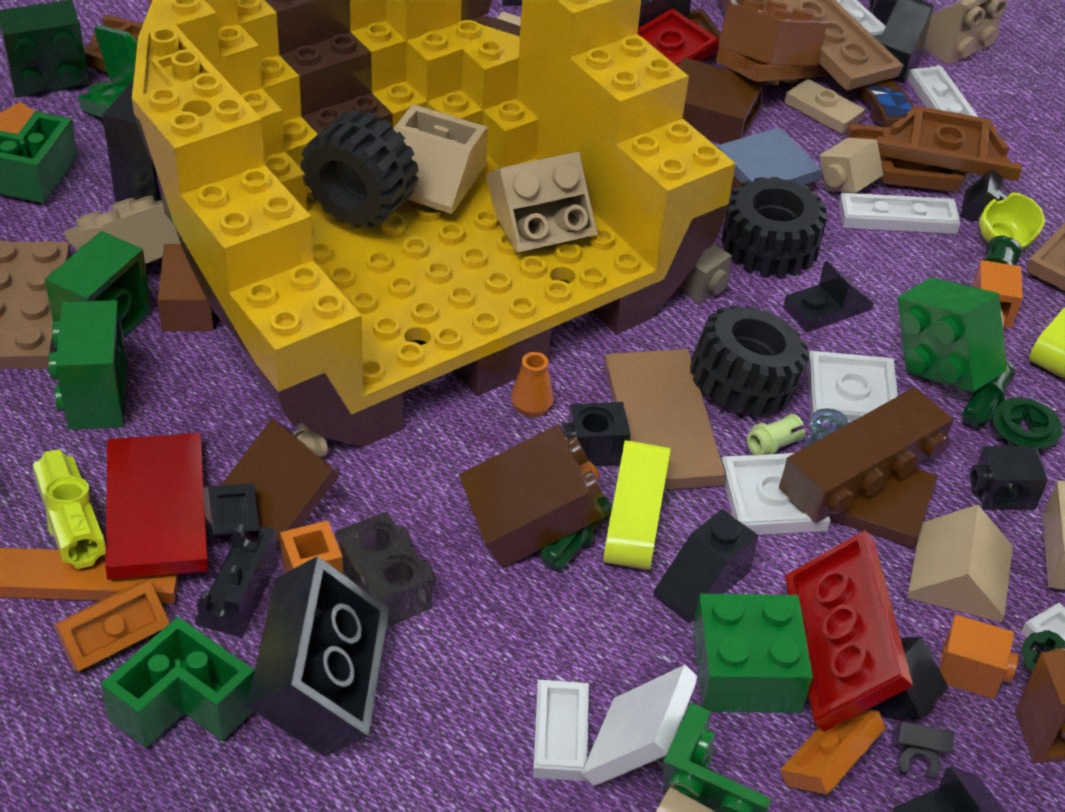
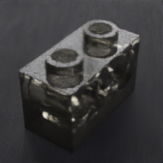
[335,511,436,628]

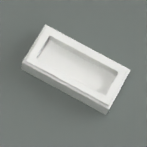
[533,680,589,781]

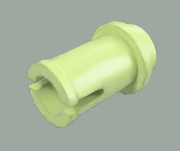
[747,414,806,455]

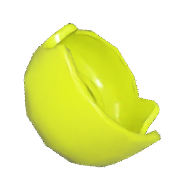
[978,193,1046,251]

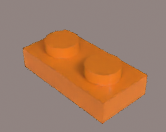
[52,579,170,672]
[780,710,886,794]

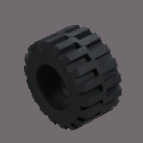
[300,110,419,229]
[722,177,828,277]
[690,305,810,416]

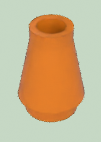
[510,352,554,417]

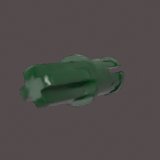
[962,360,1015,428]
[540,496,612,571]

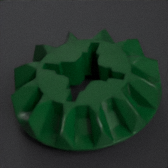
[990,398,1062,454]

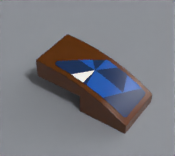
[856,79,914,127]

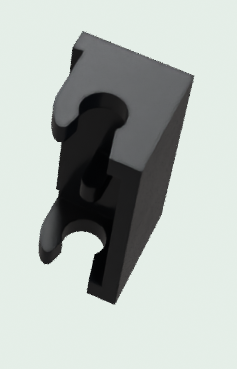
[195,524,278,637]

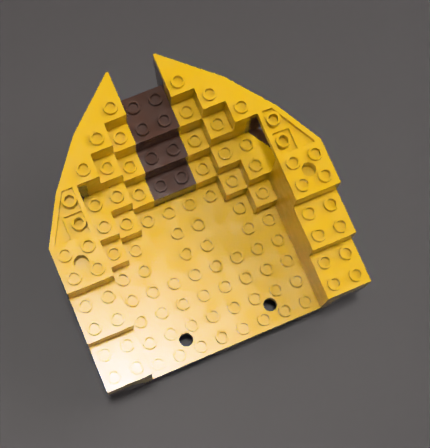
[132,0,736,447]

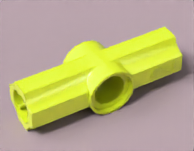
[33,449,106,569]

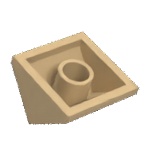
[907,505,1013,622]

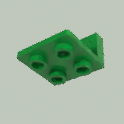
[77,25,137,118]
[663,703,771,812]

